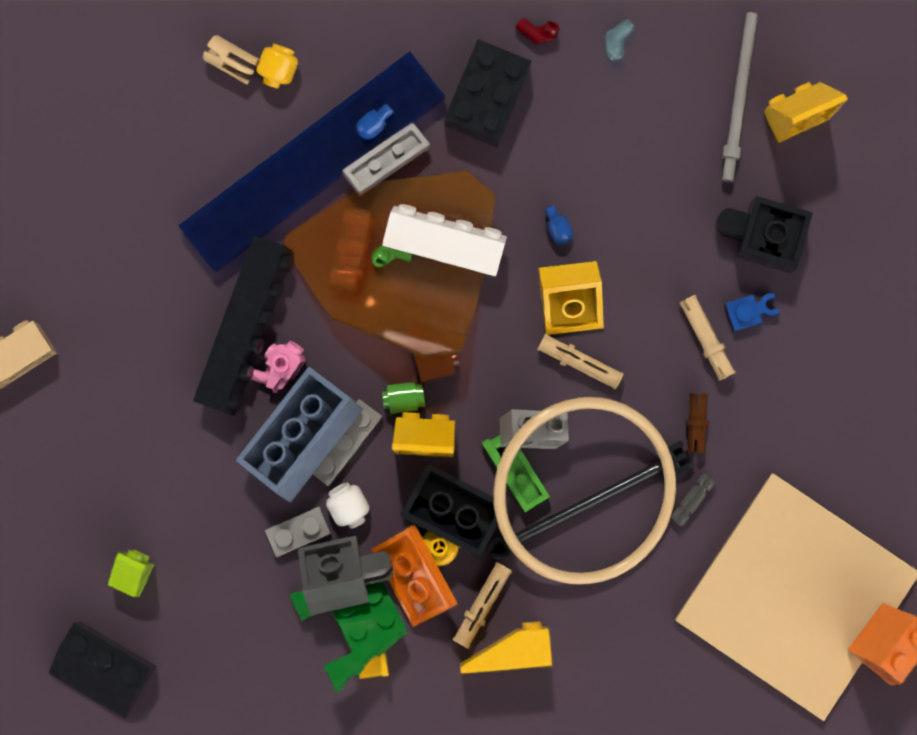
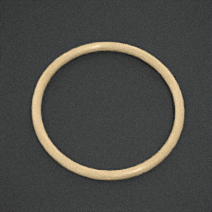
[493,397,676,585]

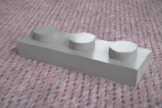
[342,122,430,196]
[313,399,382,486]

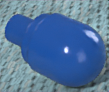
[356,104,394,139]
[544,205,573,245]

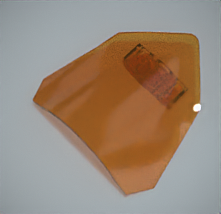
[284,170,496,358]

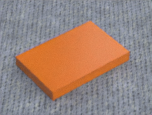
[371,525,458,627]

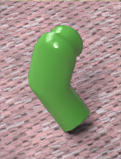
[371,245,413,268]

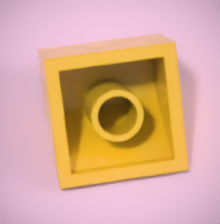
[539,261,604,335]

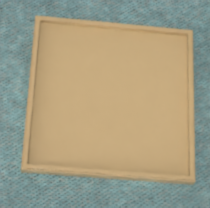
[674,473,917,721]

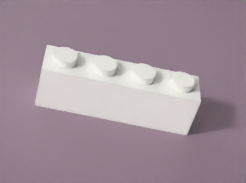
[382,204,507,276]

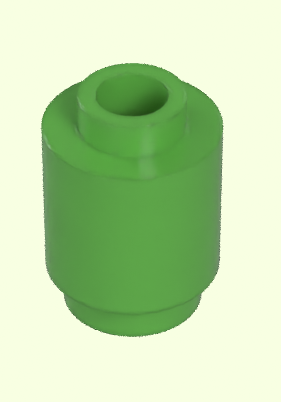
[382,382,425,414]

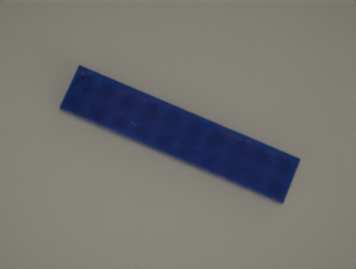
[178,51,445,273]

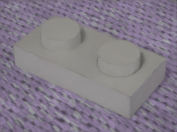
[265,507,331,558]

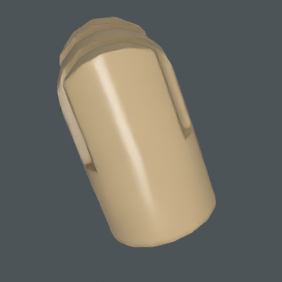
[203,35,260,85]

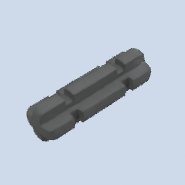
[671,474,716,526]

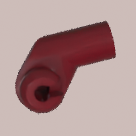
[515,17,559,44]

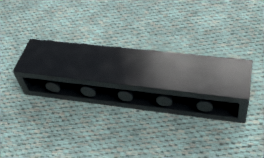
[193,236,295,417]

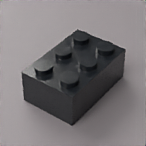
[444,39,532,148]

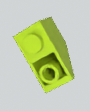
[108,549,155,598]

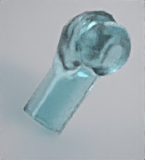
[605,19,635,60]

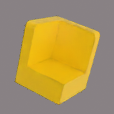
[359,651,389,679]

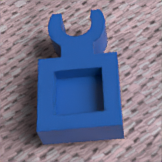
[724,293,780,332]

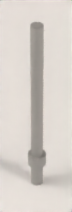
[722,12,758,182]

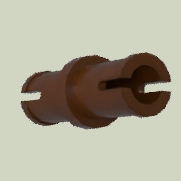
[686,393,709,453]

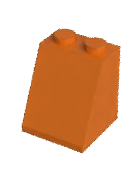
[848,603,917,686]

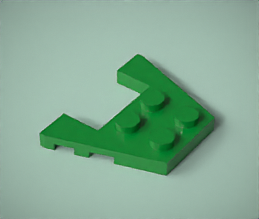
[289,582,407,693]

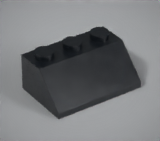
[400,463,507,558]
[49,621,156,718]

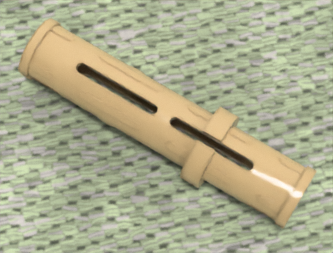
[679,295,736,381]
[537,333,624,390]
[452,562,512,649]

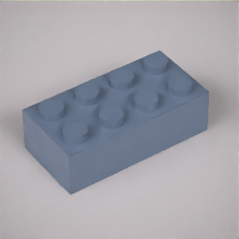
[235,367,363,503]

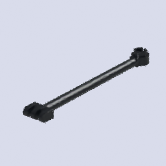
[488,440,694,560]

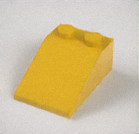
[763,82,848,143]
[392,412,455,457]
[460,621,552,673]

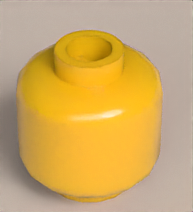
[256,43,298,89]
[423,531,459,566]

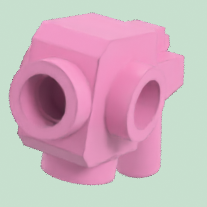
[251,341,306,393]

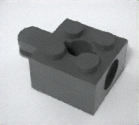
[298,536,394,615]

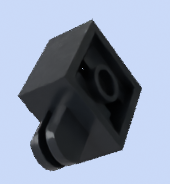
[715,196,813,273]

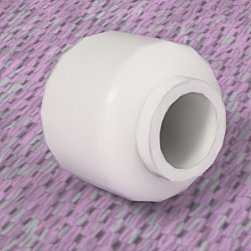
[326,482,370,529]

